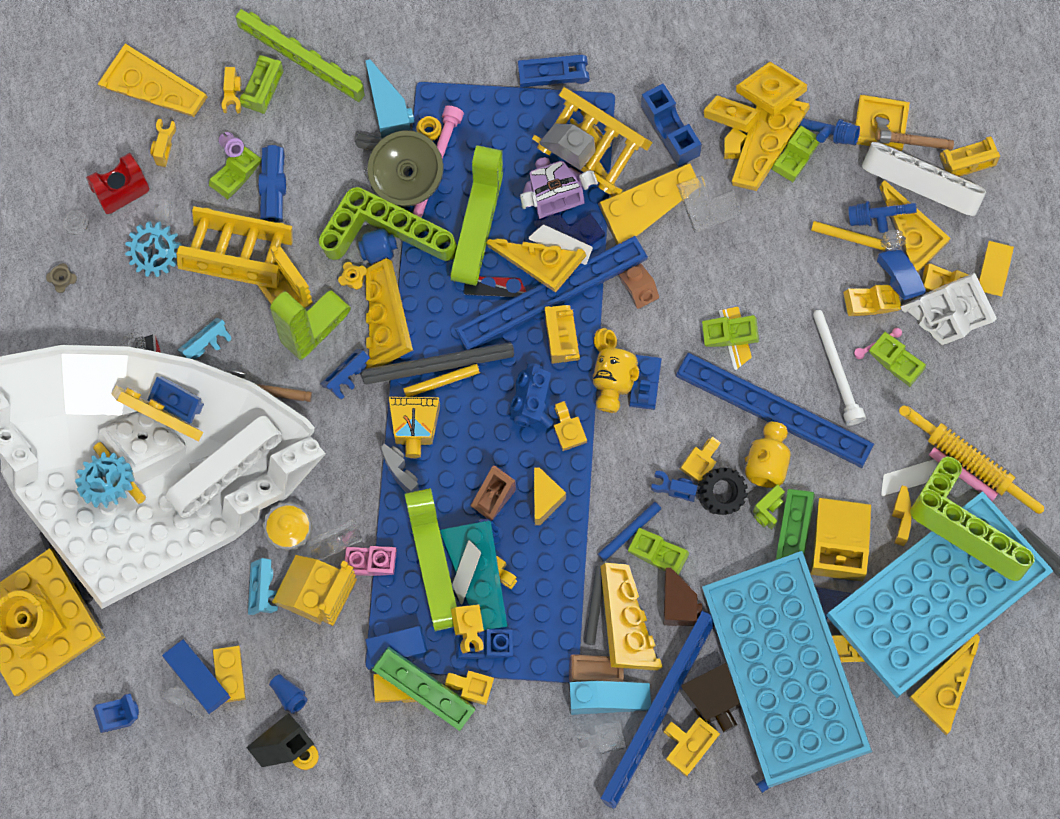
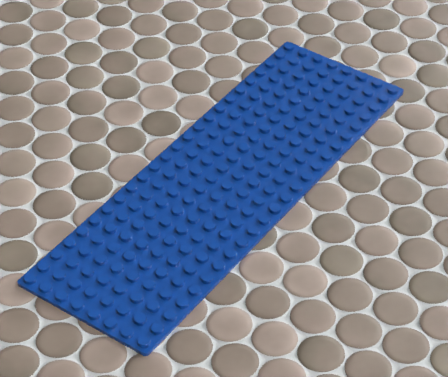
[366,82,615,683]

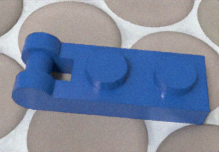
[518,55,590,88]

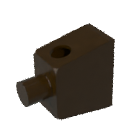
[679,663,740,733]

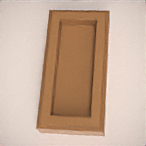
[569,655,624,683]

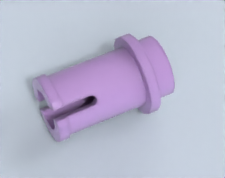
[218,132,244,157]

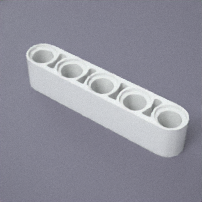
[862,142,986,216]
[166,416,283,518]

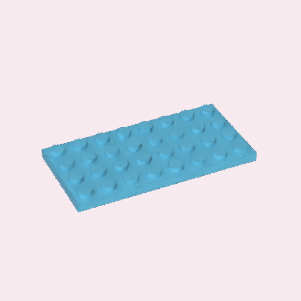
[826,491,1053,698]
[702,551,872,788]

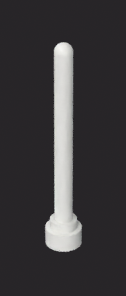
[813,310,866,426]

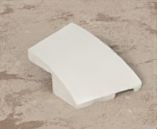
[901,273,997,345]

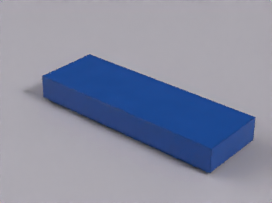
[162,639,230,714]

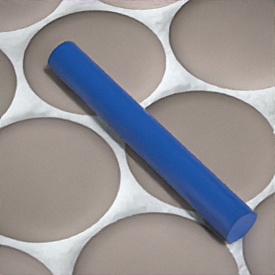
[597,502,661,562]

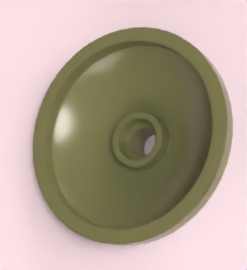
[368,131,444,206]

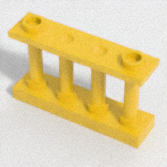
[532,87,653,194]
[176,206,293,289]

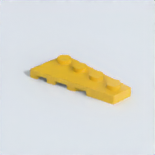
[732,100,810,191]
[598,163,700,245]
[366,258,413,369]

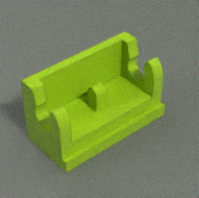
[240,55,284,114]

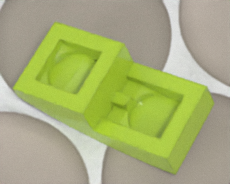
[772,126,820,182]
[208,146,262,200]
[702,315,759,347]
[869,332,926,387]
[628,528,689,575]

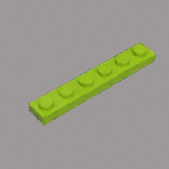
[235,9,365,102]

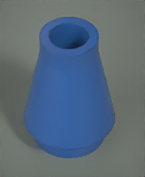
[269,674,308,714]

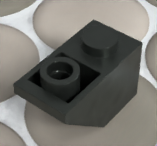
[246,713,314,767]

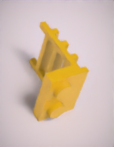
[257,245,313,308]
[319,561,357,626]

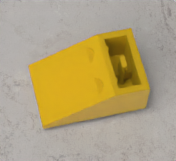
[810,498,871,582]

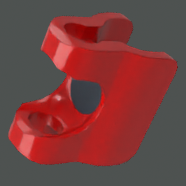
[86,152,150,214]

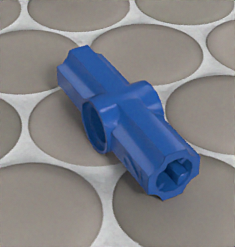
[259,145,286,223]

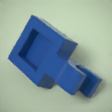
[651,471,698,502]

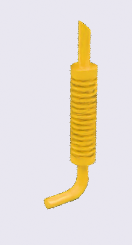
[899,406,1044,514]

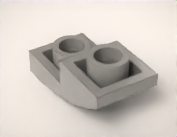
[381,443,419,493]

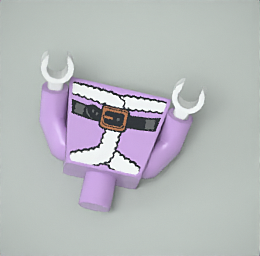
[520,157,598,219]

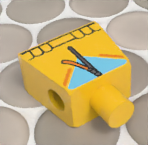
[389,397,440,458]

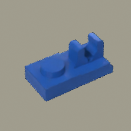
[320,349,370,399]
[629,355,662,410]
[147,376,204,423]

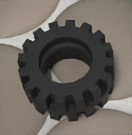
[697,468,748,515]

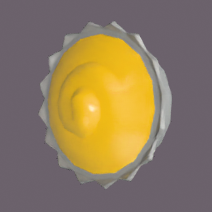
[262,501,314,551]

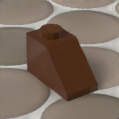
[664,568,702,626]

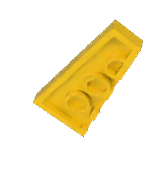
[97,43,208,117]
[601,563,663,671]

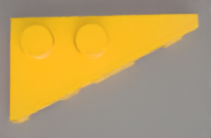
[879,180,951,272]

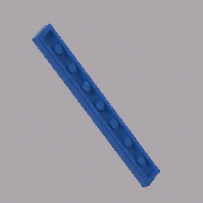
[455,236,648,350]
[676,353,874,468]
[601,611,714,809]

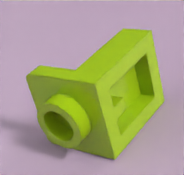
[753,484,785,530]

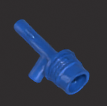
[798,118,860,146]
[848,201,917,233]

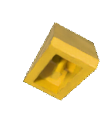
[534,468,566,525]

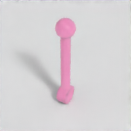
[854,328,902,359]

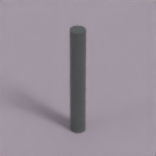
[585,566,603,645]

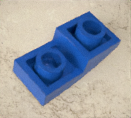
[877,248,926,300]
[365,625,427,665]
[456,629,513,659]

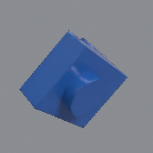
[93,694,139,733]

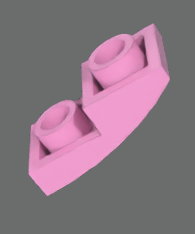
[345,546,397,576]

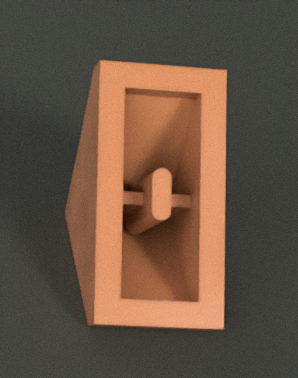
[471,466,516,521]

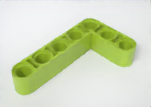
[451,145,503,286]
[319,187,457,261]
[270,290,351,360]
[910,457,1035,581]
[405,488,457,631]

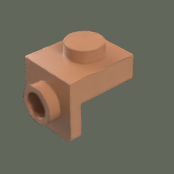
[619,264,659,309]

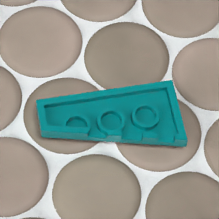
[440,521,507,630]

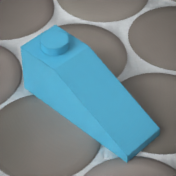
[365,60,414,138]
[570,681,651,715]

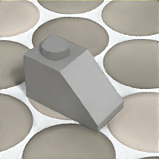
[540,124,596,170]

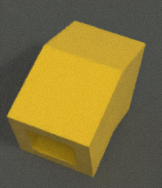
[724,128,747,159]

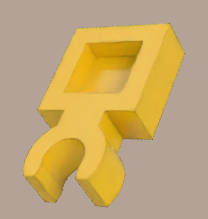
[451,605,484,654]

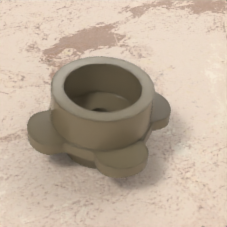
[46,263,77,293]

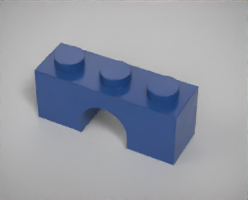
[641,83,702,167]

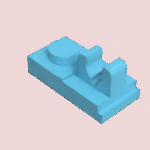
[177,318,231,360]
[248,558,278,615]

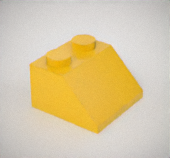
[272,555,340,625]

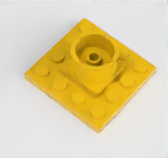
[0,548,106,697]

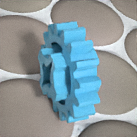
[125,221,181,277]
[75,452,135,508]

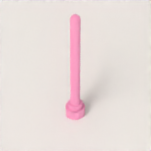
[413,106,464,217]

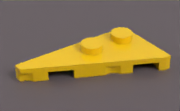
[486,239,587,293]
[111,385,203,442]
[909,634,980,735]

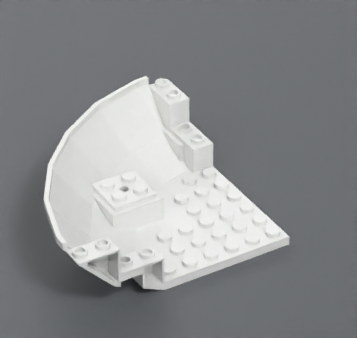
[0,345,326,609]

